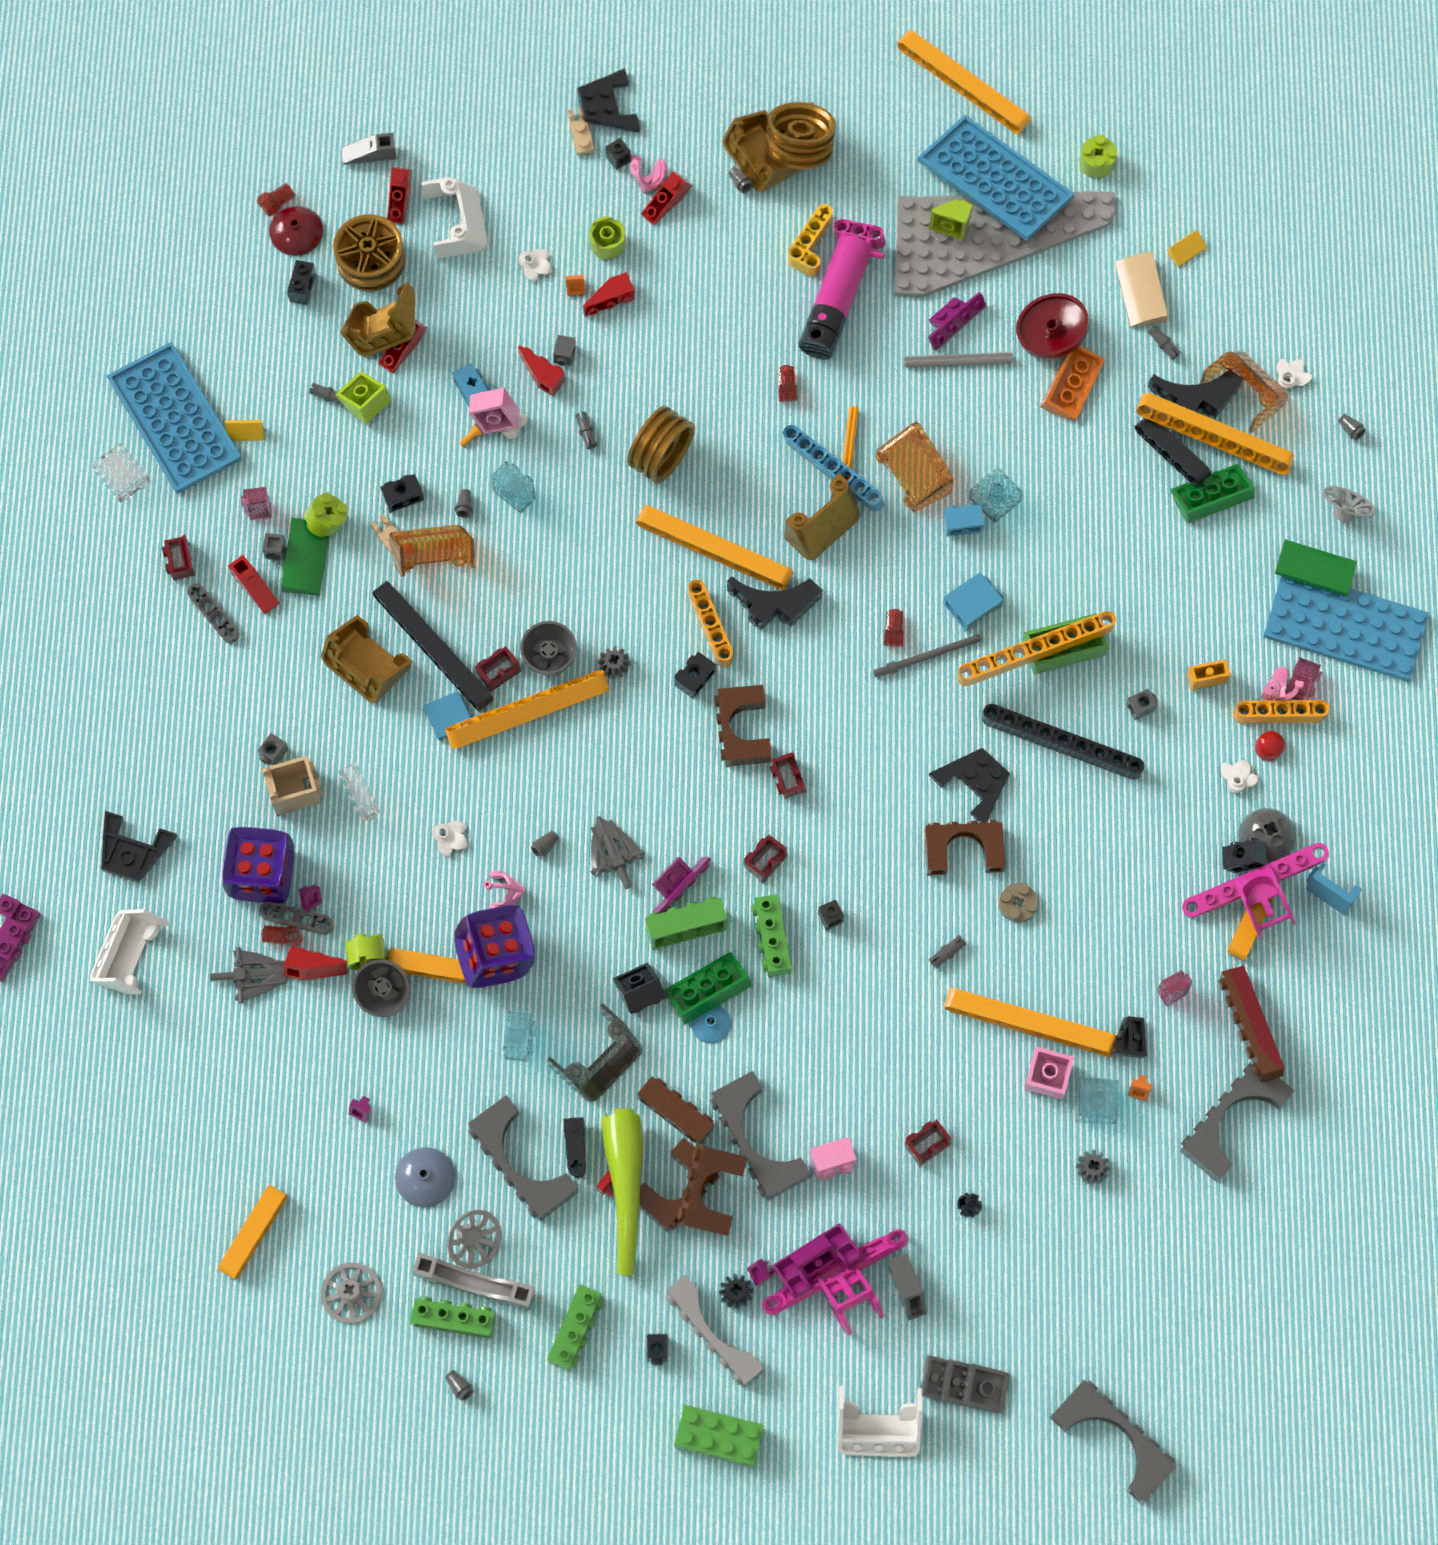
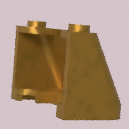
[723,110,801,192]
[340,282,415,357]
[784,473,860,560]
[321,615,413,703]

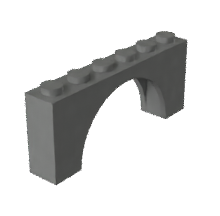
[1180,1062,1295,1182]
[709,1071,811,1201]
[468,1095,579,1221]
[1050,1380,1177,1505]

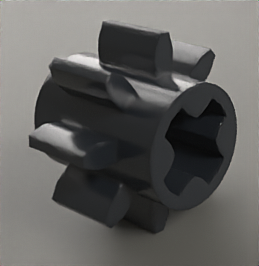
[957,1193,982,1218]

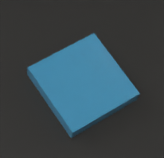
[423,691,471,740]

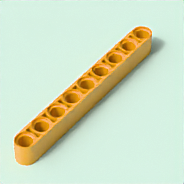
[897,30,1031,134]
[1136,393,1294,475]
[636,505,794,590]
[957,611,1116,686]
[445,670,610,749]
[944,988,1117,1057]

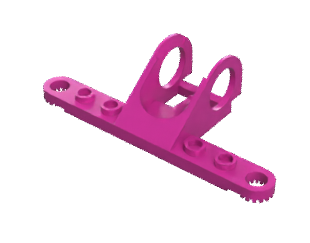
[1182,843,1329,939]
[762,1229,908,1336]

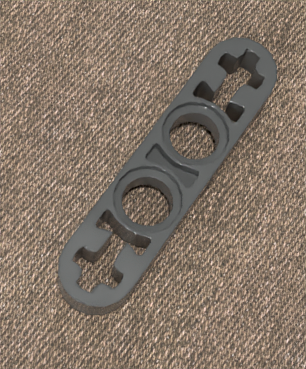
[187,583,239,643]
[259,901,334,935]

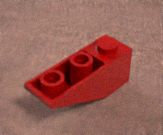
[387,167,413,224]
[641,171,693,225]
[583,272,635,316]
[378,319,428,373]
[518,345,565,397]
[228,555,280,615]
[283,946,347,981]

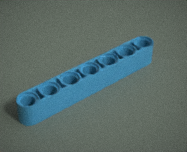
[783,425,884,511]

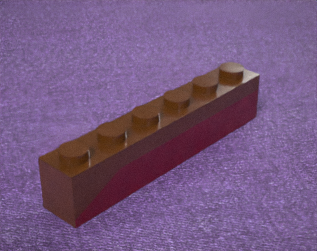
[1218,965,1285,1083]

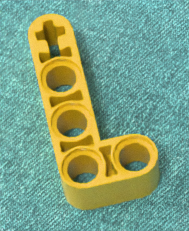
[788,204,833,277]

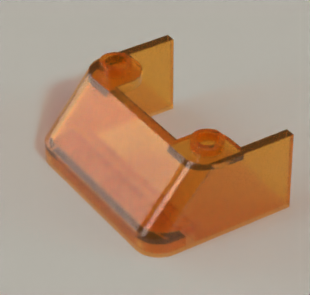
[1200,351,1288,433]
[389,525,475,577]

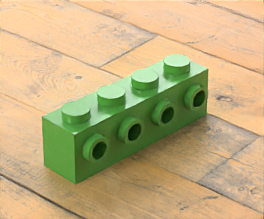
[751,894,791,977]
[547,1284,604,1372]
[410,1297,496,1339]

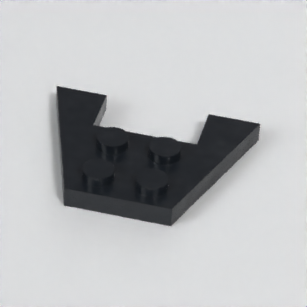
[577,68,641,133]
[928,748,1010,823]
[101,811,178,883]

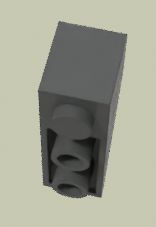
[342,133,397,165]

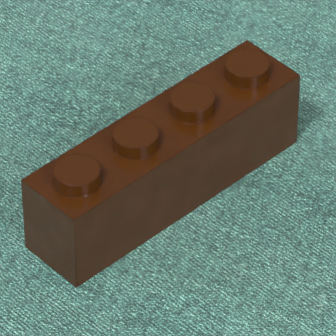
[637,1076,714,1145]

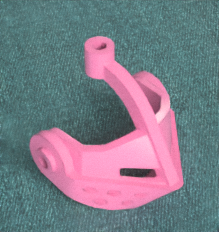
[630,154,667,193]
[1261,667,1304,701]
[483,871,525,908]

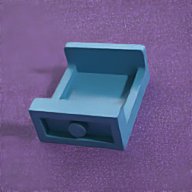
[943,572,1003,632]
[1305,863,1362,915]

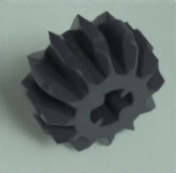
[719,1274,753,1309]

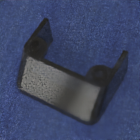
[548,1003,642,1102]

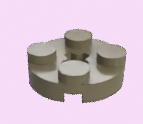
[999,883,1038,923]

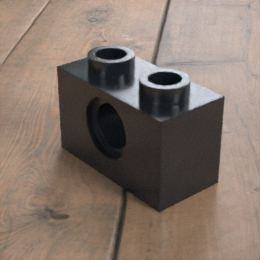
[287,260,316,305]
[380,474,424,513]
[675,651,716,699]
[1222,838,1267,873]

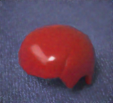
[1255,731,1286,762]

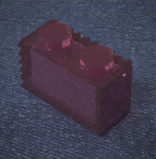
[241,487,272,520]
[1285,657,1322,700]
[1157,970,1192,1006]

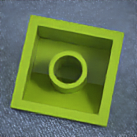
[929,199,973,240]
[335,371,392,424]

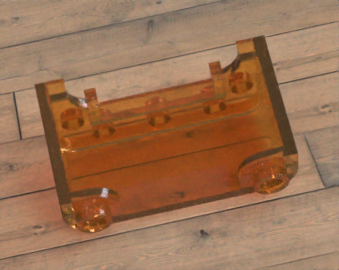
[875,421,954,513]

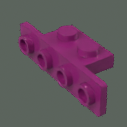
[928,292,986,351]
[651,857,711,913]

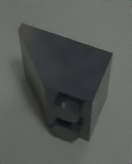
[612,962,666,1014]

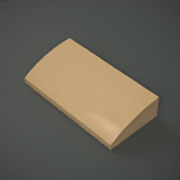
[1115,251,1168,328]

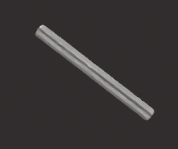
[904,352,1013,367]

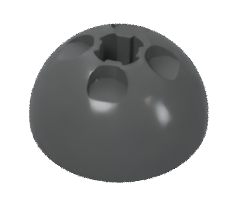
[520,621,577,676]
[1238,808,1296,864]
[352,959,410,1017]

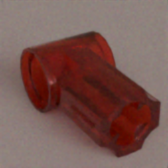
[257,183,295,216]
[778,365,797,402]
[884,609,904,647]
[262,925,303,947]

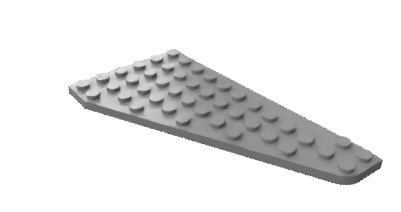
[894,191,1115,297]

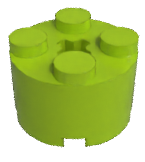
[1079,135,1118,178]
[589,216,626,260]
[304,492,348,537]
[345,934,387,971]

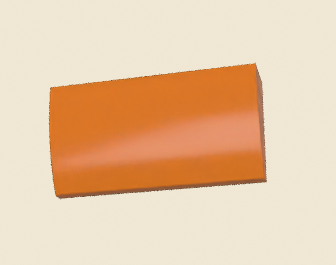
[1040,346,1105,421]

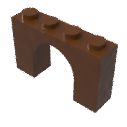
[714,685,772,767]
[924,820,1006,875]
[639,1138,720,1232]
[677,1144,748,1236]

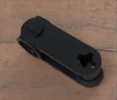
[563,1117,586,1178]

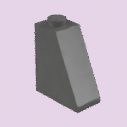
[888,1254,927,1321]

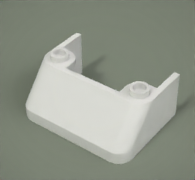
[421,177,488,259]
[90,909,170,994]
[837,1386,923,1457]

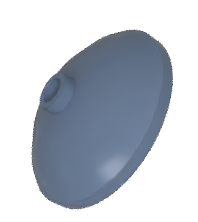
[395,1147,455,1207]

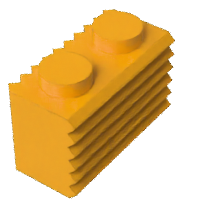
[1186,659,1230,691]

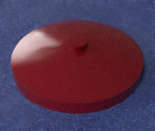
[1016,293,1090,359]

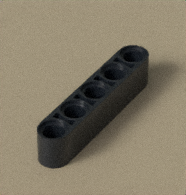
[1134,418,1211,487]

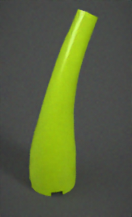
[601,1108,643,1275]

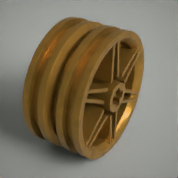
[765,102,836,169]
[333,214,405,291]
[627,405,696,484]

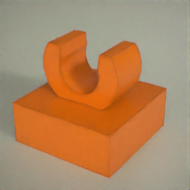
[565,274,585,296]
[1127,1075,1152,1101]

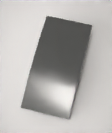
[921,1355,1010,1414]

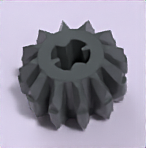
[598,646,630,679]
[1076,1150,1110,1184]

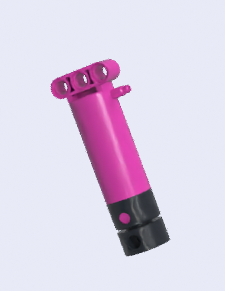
[798,219,886,360]

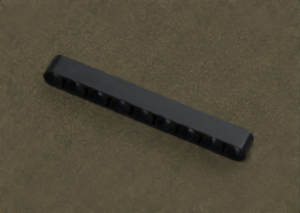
[372,581,494,712]
[982,704,1145,780]

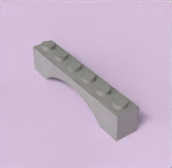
[412,1253,536,1310]
[666,1275,764,1387]

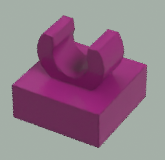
[299,884,322,911]
[348,1096,371,1123]
[747,1259,775,1286]

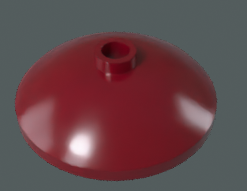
[269,206,323,256]

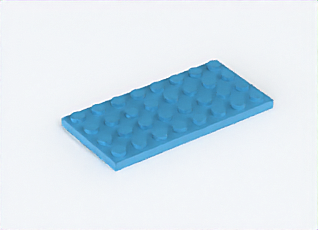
[918,115,1074,241]
[107,342,242,494]
[1263,576,1429,682]

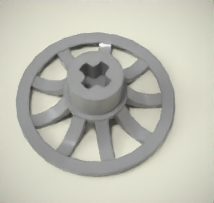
[1323,486,1376,523]
[447,1209,502,1269]
[321,1263,382,1324]

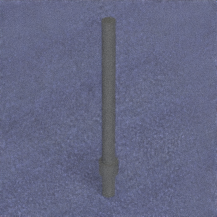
[873,634,981,677]

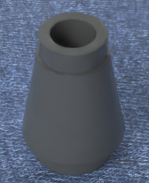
[729,167,753,193]
[1338,414,1366,440]
[455,489,473,518]
[531,830,559,858]
[445,1370,474,1401]

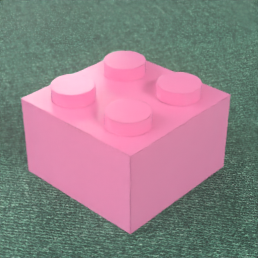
[468,388,520,434]
[1024,1047,1074,1100]
[810,1137,857,1181]

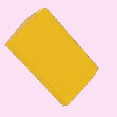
[1167,230,1207,267]
[225,420,264,441]

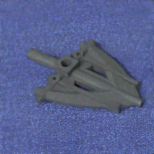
[590,816,645,889]
[210,947,288,1004]

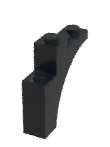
[1148,369,1244,418]
[727,576,823,629]

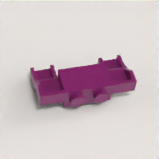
[0,893,41,983]
[771,1223,863,1299]

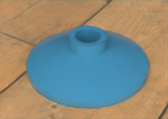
[691,1006,730,1043]

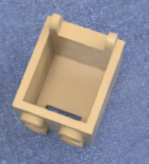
[262,756,323,816]

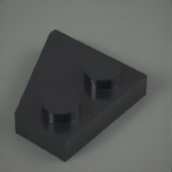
[1111,1016,1147,1058]

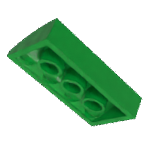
[1171,464,1255,524]
[281,518,329,596]
[1275,539,1357,596]
[664,952,752,1025]

